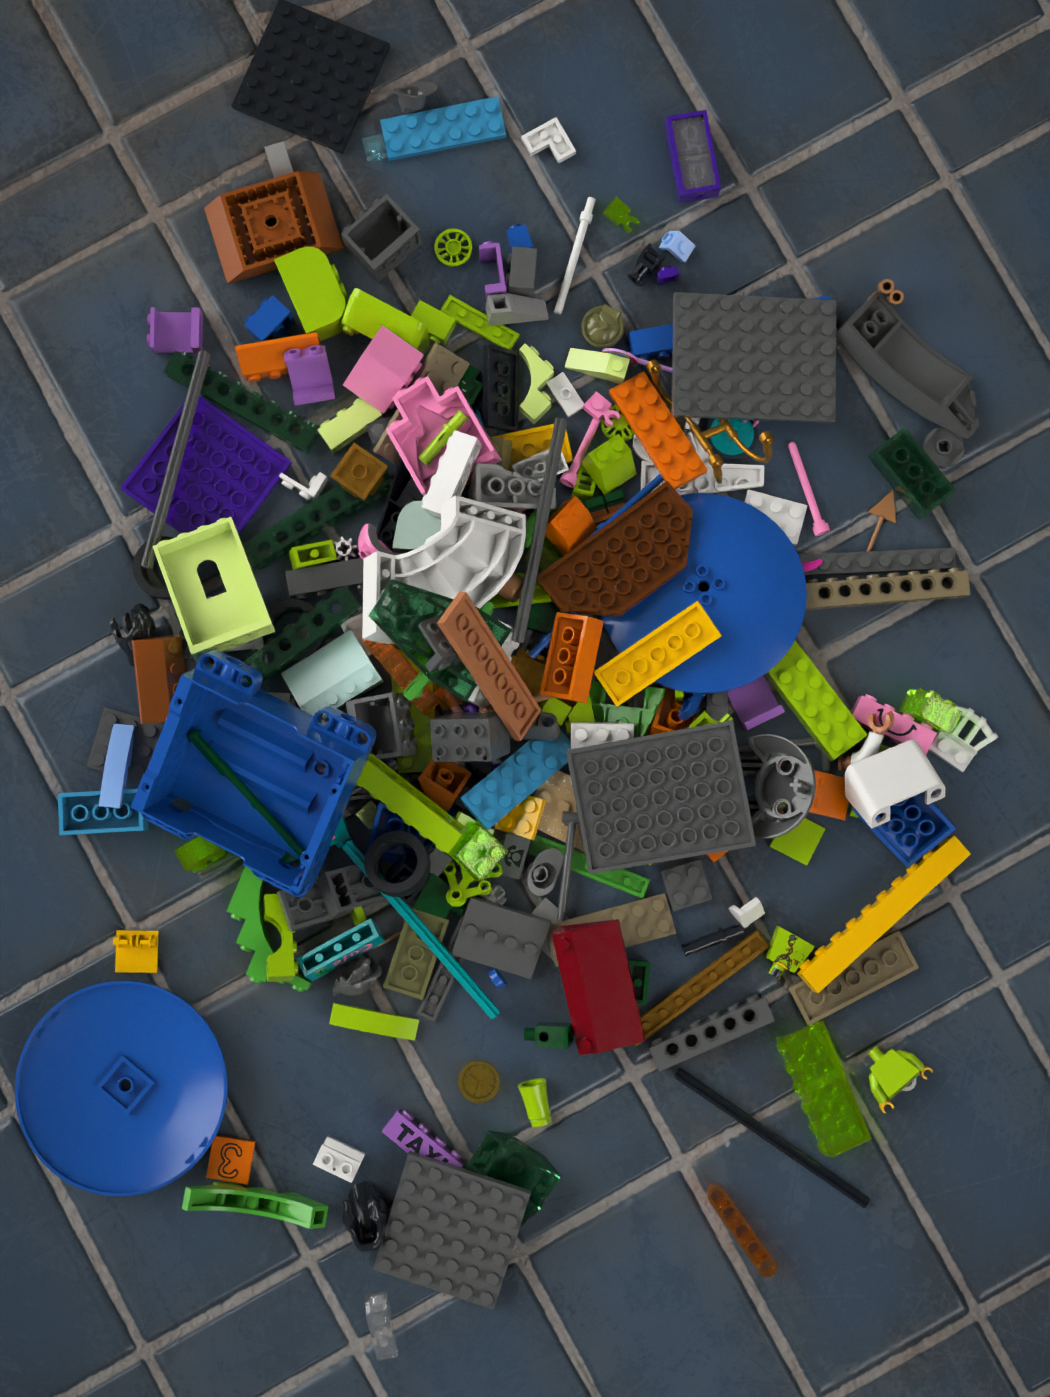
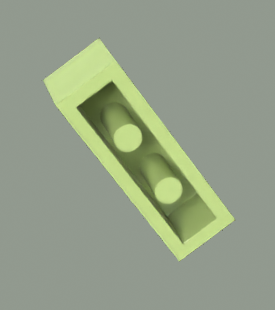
[318,397,384,454]

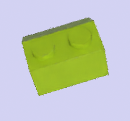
[581,434,637,495]

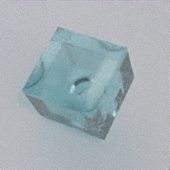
[362,134,387,162]

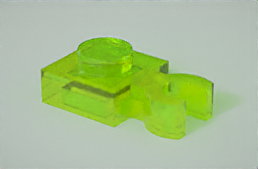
[602,196,640,233]

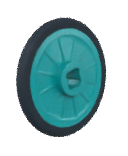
[705,418,758,460]

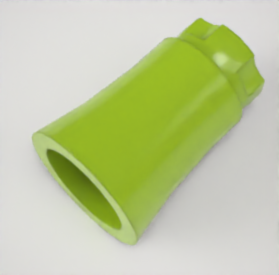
[518,1078,551,1127]

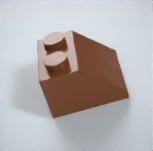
[418,758,472,813]

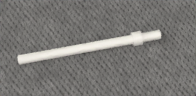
[554,197,596,315]

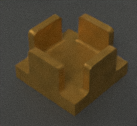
[330,443,389,501]
[511,649,547,703]

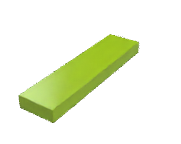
[440,295,520,350]

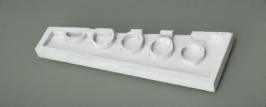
[640,461,764,495]

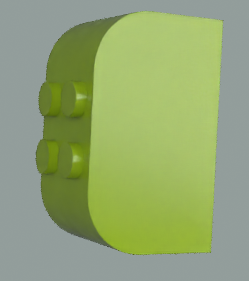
[274,247,349,341]

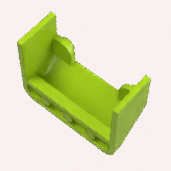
[341,288,430,354]

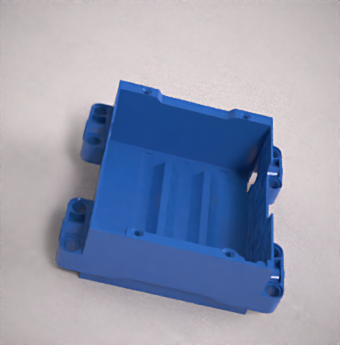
[131,650,377,897]

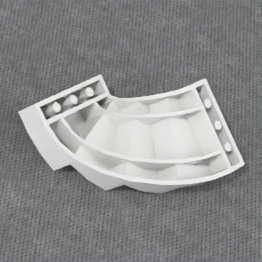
[362,495,526,644]

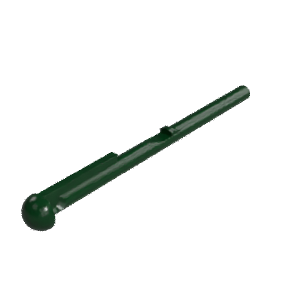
[187,729,305,857]

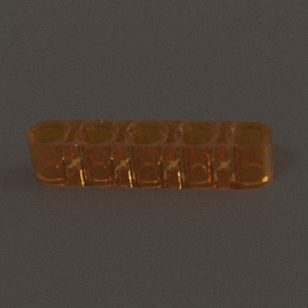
[361,637,441,715]
[706,1183,777,1277]

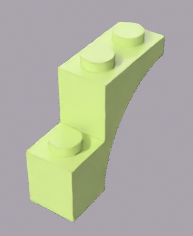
[519,344,554,425]

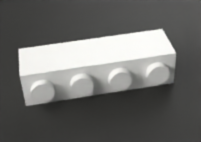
[422,430,482,518]

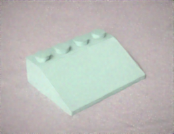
[281,630,384,719]

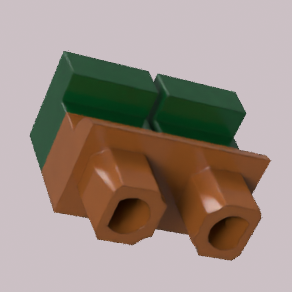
[584,489,625,527]

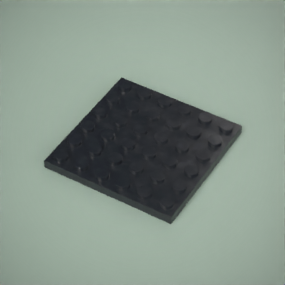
[231,0,390,154]

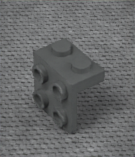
[419,614,462,672]

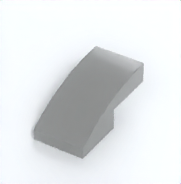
[264,141,293,178]

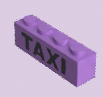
[382,1108,464,1168]

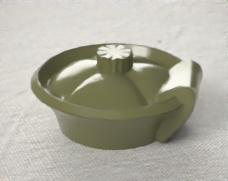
[581,304,624,348]

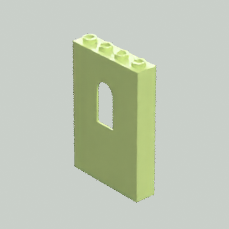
[153,517,275,662]

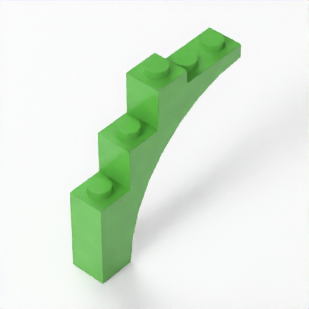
[226,866,313,992]
[182,1181,328,1229]

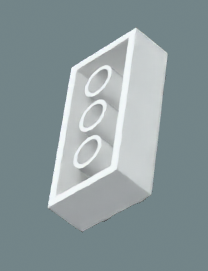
[511,449,569,482]

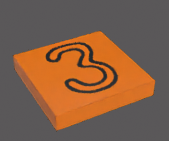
[206,1135,256,1185]

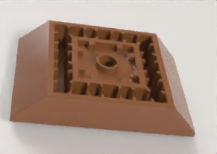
[204,171,344,285]

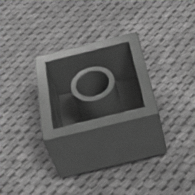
[505,246,537,298]

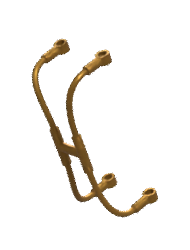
[647,360,774,484]

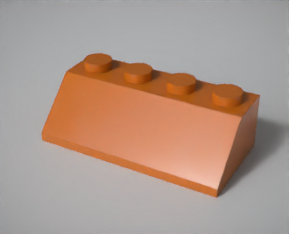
[235,332,322,382]
[540,612,604,704]

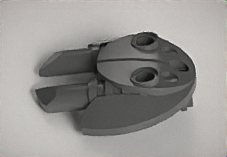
[739,734,816,839]

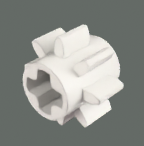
[333,536,358,561]

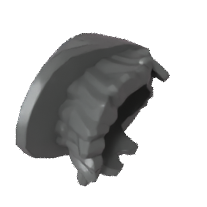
[332,956,382,997]

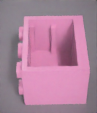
[343,325,424,414]

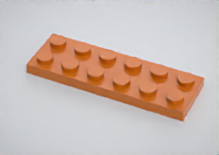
[609,371,708,490]

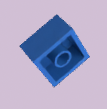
[244,295,296,342]

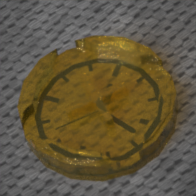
[458,1060,500,1103]

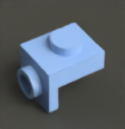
[659,231,695,263]

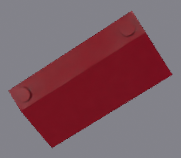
[552,919,645,1055]

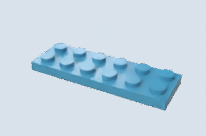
[380,96,506,161]
[459,731,571,831]

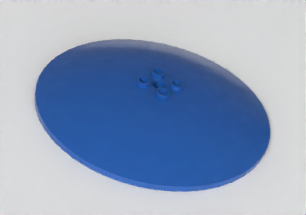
[601,493,807,694]
[15,980,228,1196]

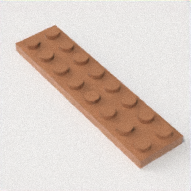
[437,591,541,741]

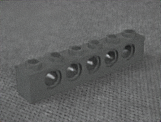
[648,994,775,1072]

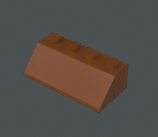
[132,635,185,724]

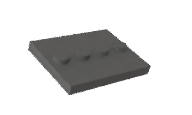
[451,896,551,979]

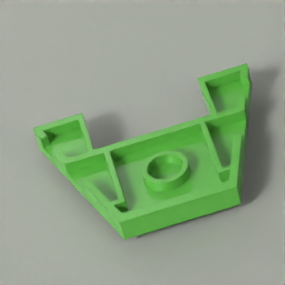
[590,681,666,738]

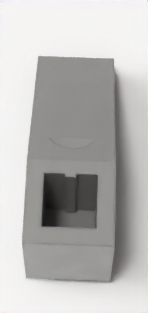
[485,293,549,326]

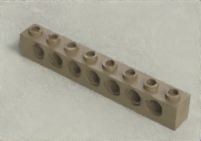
[805,568,970,611]

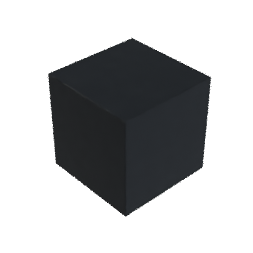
[385,850,430,904]

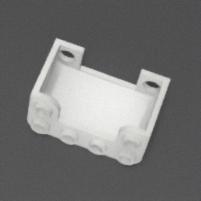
[845,740,945,829]

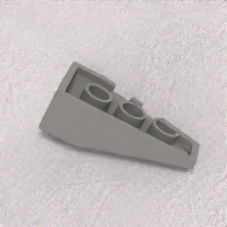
[469,463,556,509]

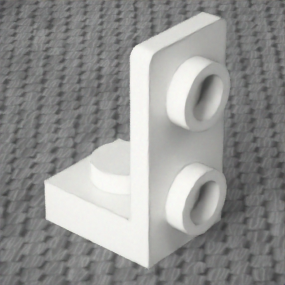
[279,472,329,501]

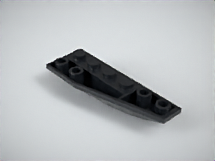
[376,457,424,550]

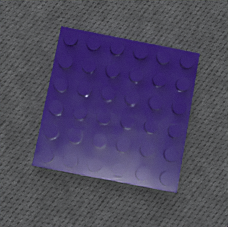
[119,396,292,534]

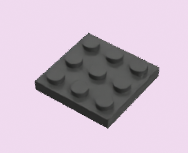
[86,707,164,782]

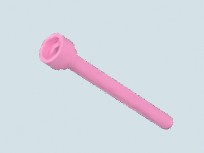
[560,399,607,488]
[788,442,831,536]

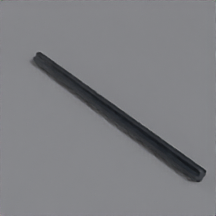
[674,1068,870,1208]

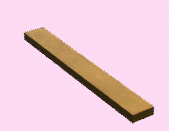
[634,930,769,1046]

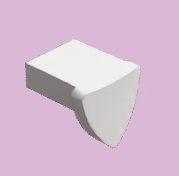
[728,897,765,928]

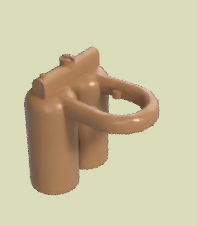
[866,279,904,305]

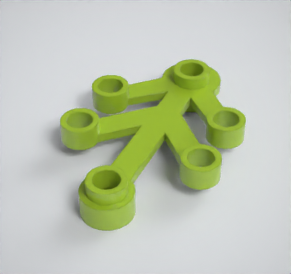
[443,837,503,907]

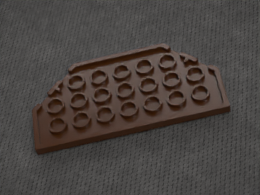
[536,481,693,617]

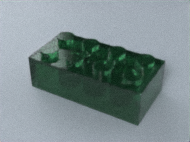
[868,427,957,520]

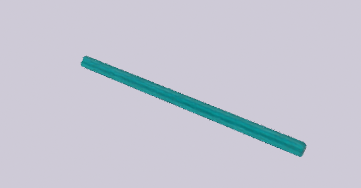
[342,840,500,1019]

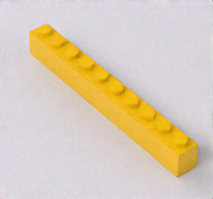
[797,835,971,993]

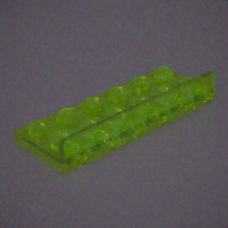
[776,1020,872,1158]

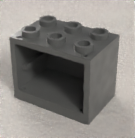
[341,194,422,283]
[346,692,418,761]
[430,712,510,762]

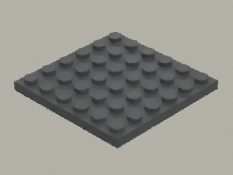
[373,1151,531,1310]

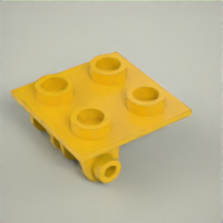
[113,930,159,973]

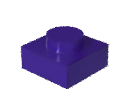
[656,266,679,286]

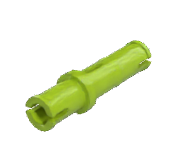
[418,410,469,466]

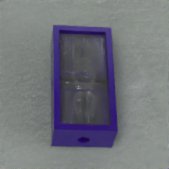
[664,110,721,203]

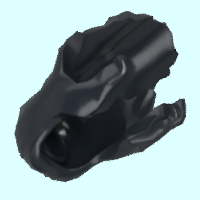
[110,603,156,667]
[343,1181,387,1252]

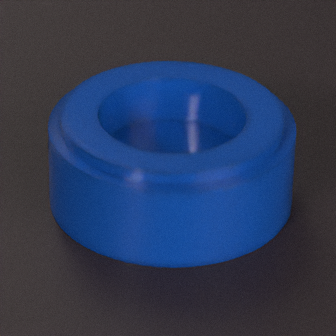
[488,968,507,989]

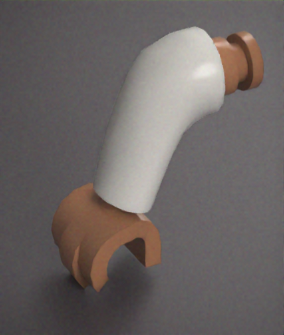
[838,711,895,771]

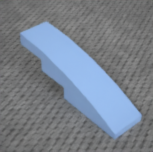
[99,724,135,808]

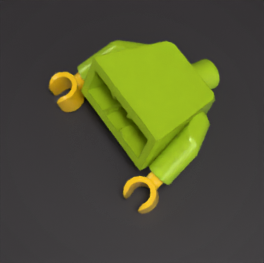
[868,1046,933,1114]

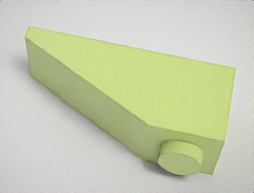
[565,348,630,384]

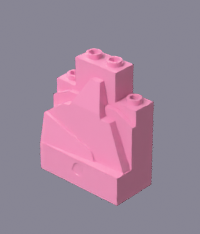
[386,376,502,496]

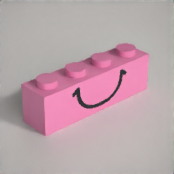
[851,694,937,755]

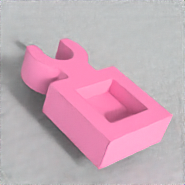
[583,391,620,428]

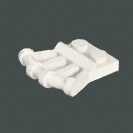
[929,702,999,772]

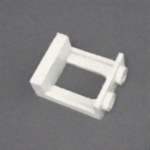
[313,1135,365,1183]

